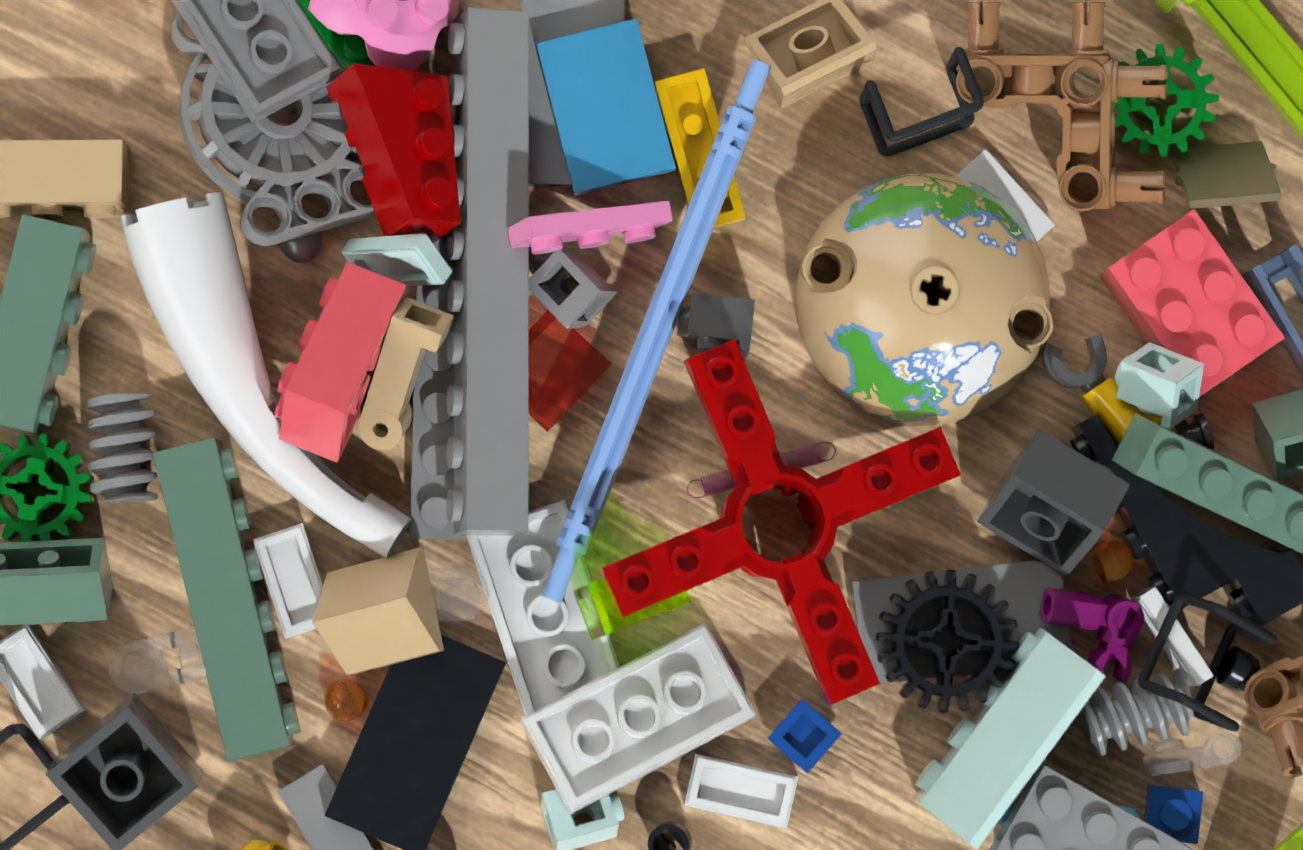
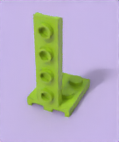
[1153,0,1303,140]

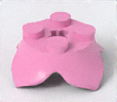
[308,0,460,71]

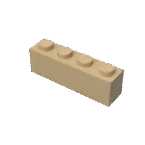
[0,139,130,219]

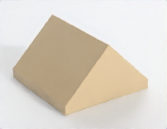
[744,0,877,110]
[312,547,444,675]

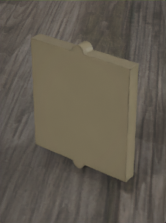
[1172,141,1281,209]

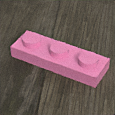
[507,201,673,254]

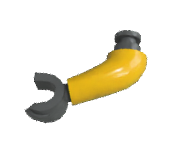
[1042,334,1214,450]

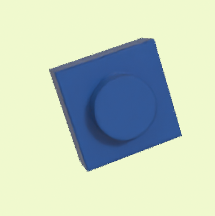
[767,699,842,773]
[1144,785,1203,844]

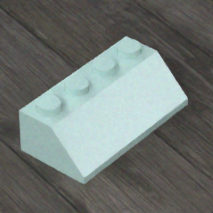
[916,627,1105,850]

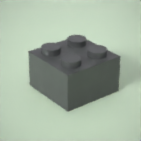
[977,429,1130,577]
[45,692,203,850]

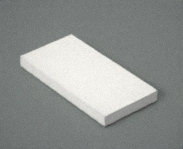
[466,500,620,716]
[520,623,756,815]

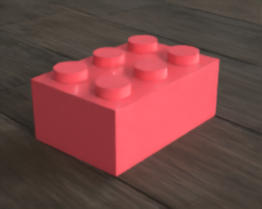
[1099,209,1285,397]
[274,261,407,463]

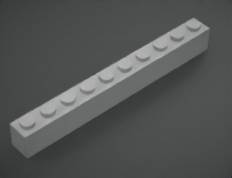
[446,7,529,536]

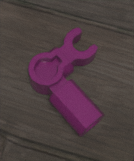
[1039,588,1144,682]

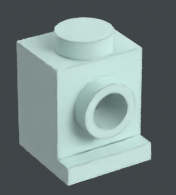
[1115,342,1204,429]
[540,789,624,850]

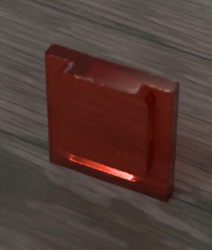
[529,310,612,432]

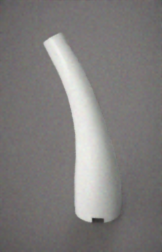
[120,192,411,558]

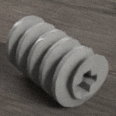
[87,394,158,503]
[1079,668,1194,756]

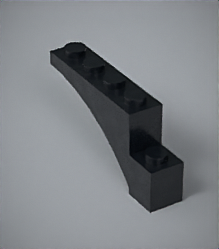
[1070,414,1303,626]

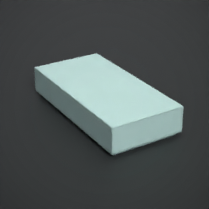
[341,233,452,286]

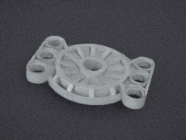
[171,11,376,246]

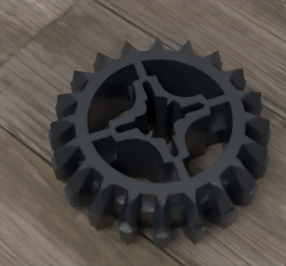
[875,569,1019,713]

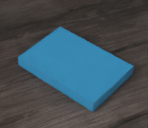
[536,18,676,196]

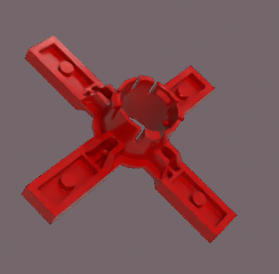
[599,339,961,705]

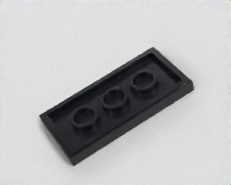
[324,635,506,850]

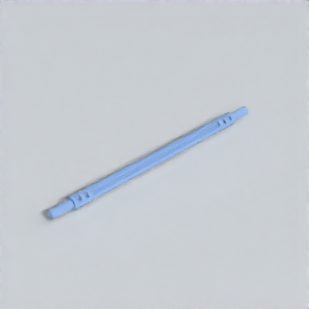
[541,59,771,603]

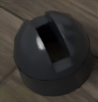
[1216,646,1262,692]
[648,821,692,850]

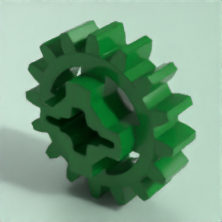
[1115,44,1219,157]
[0,433,95,542]

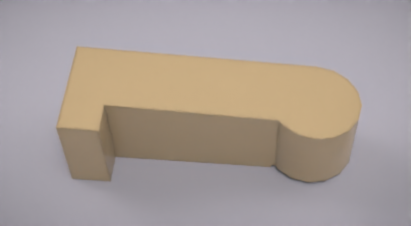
[358,297,454,451]

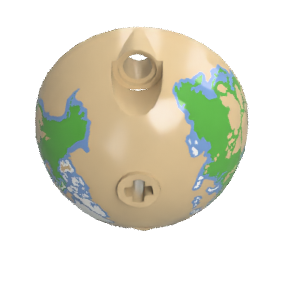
[796,173,1053,427]

